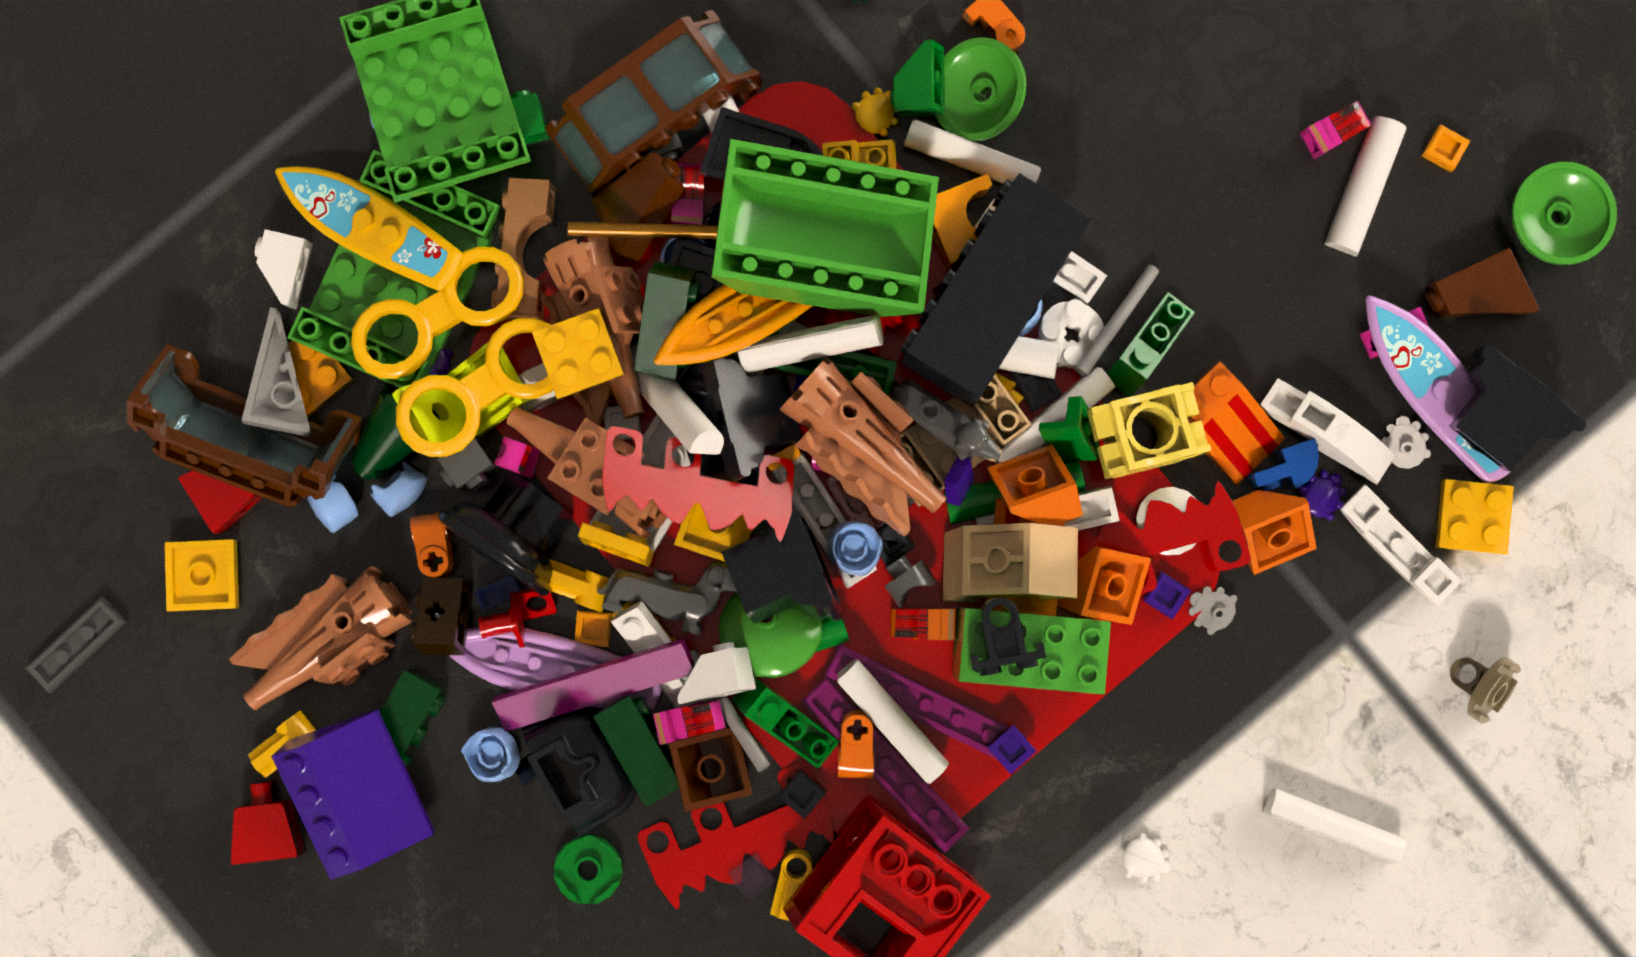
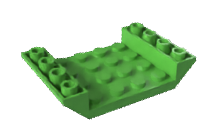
[339,0,531,203]
[287,150,500,388]

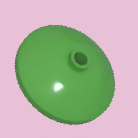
[935,37,1027,141]
[1511,162,1617,265]
[719,593,823,678]

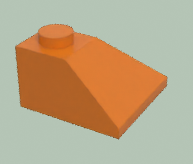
[987,444,1083,525]
[1232,490,1317,575]
[1057,546,1151,625]

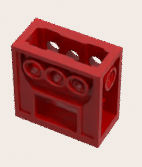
[783,798,991,957]

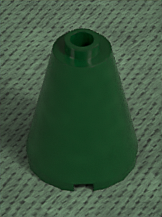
[351,383,439,480]

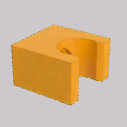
[932,174,992,270]

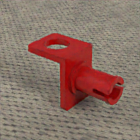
[478,589,557,648]

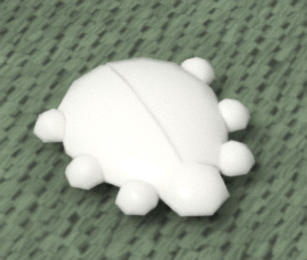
[1381,416,1431,469]
[1122,832,1171,884]

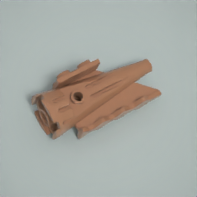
[539,236,645,425]
[780,357,947,537]
[507,406,667,538]
[229,566,414,710]

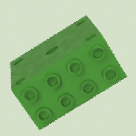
[952,607,1111,695]

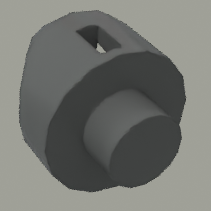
[884,555,937,608]

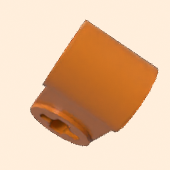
[410,512,455,578]
[838,709,874,779]

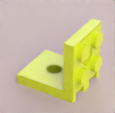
[392,342,531,442]

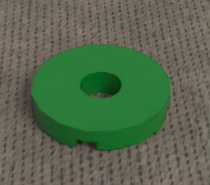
[554,834,623,904]

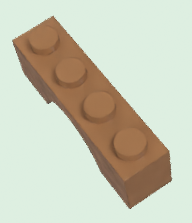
[491,178,557,321]

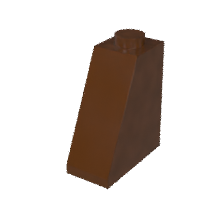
[592,152,685,263]
[1426,248,1540,318]

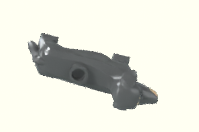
[890,378,1002,461]
[597,561,737,635]

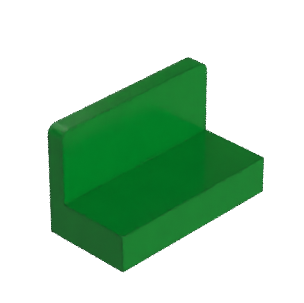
[1038,396,1099,462]

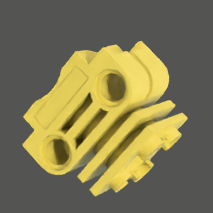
[1087,382,1211,479]

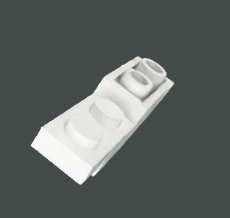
[1260,378,1396,485]

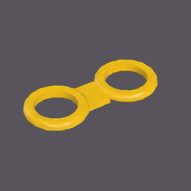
[351,246,524,379]
[396,318,553,457]

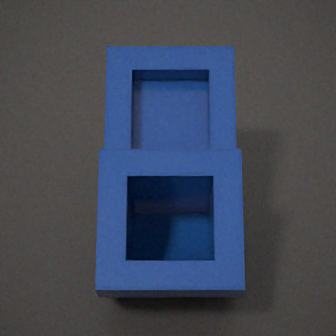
[1247,438,1319,491]

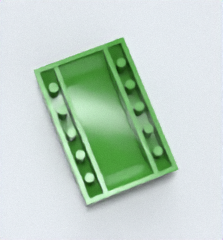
[711,139,939,317]

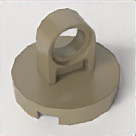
[1450,657,1521,723]

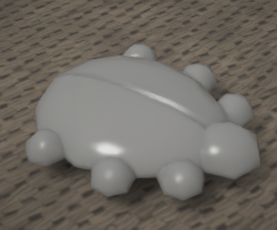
[1188,586,1238,635]

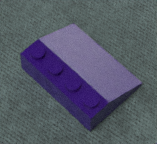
[271,709,435,880]

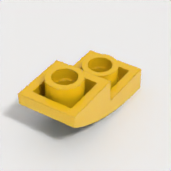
[822,139,896,169]

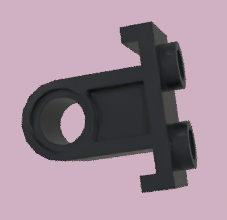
[968,598,1046,676]

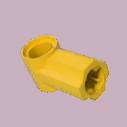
[548,559,609,612]
[248,711,316,778]
[770,848,813,921]

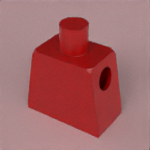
[178,456,264,534]
[231,781,305,865]

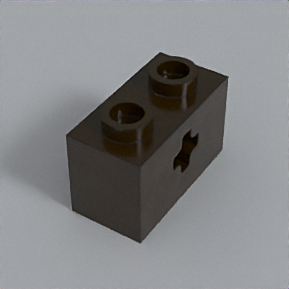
[411,578,473,655]

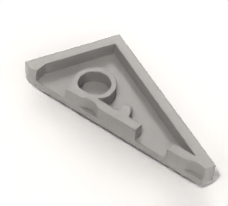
[242,307,311,437]

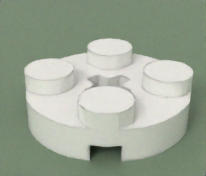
[1037,299,1104,370]

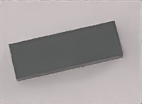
[25,597,128,693]

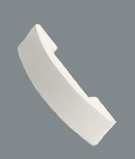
[1340,485,1462,606]

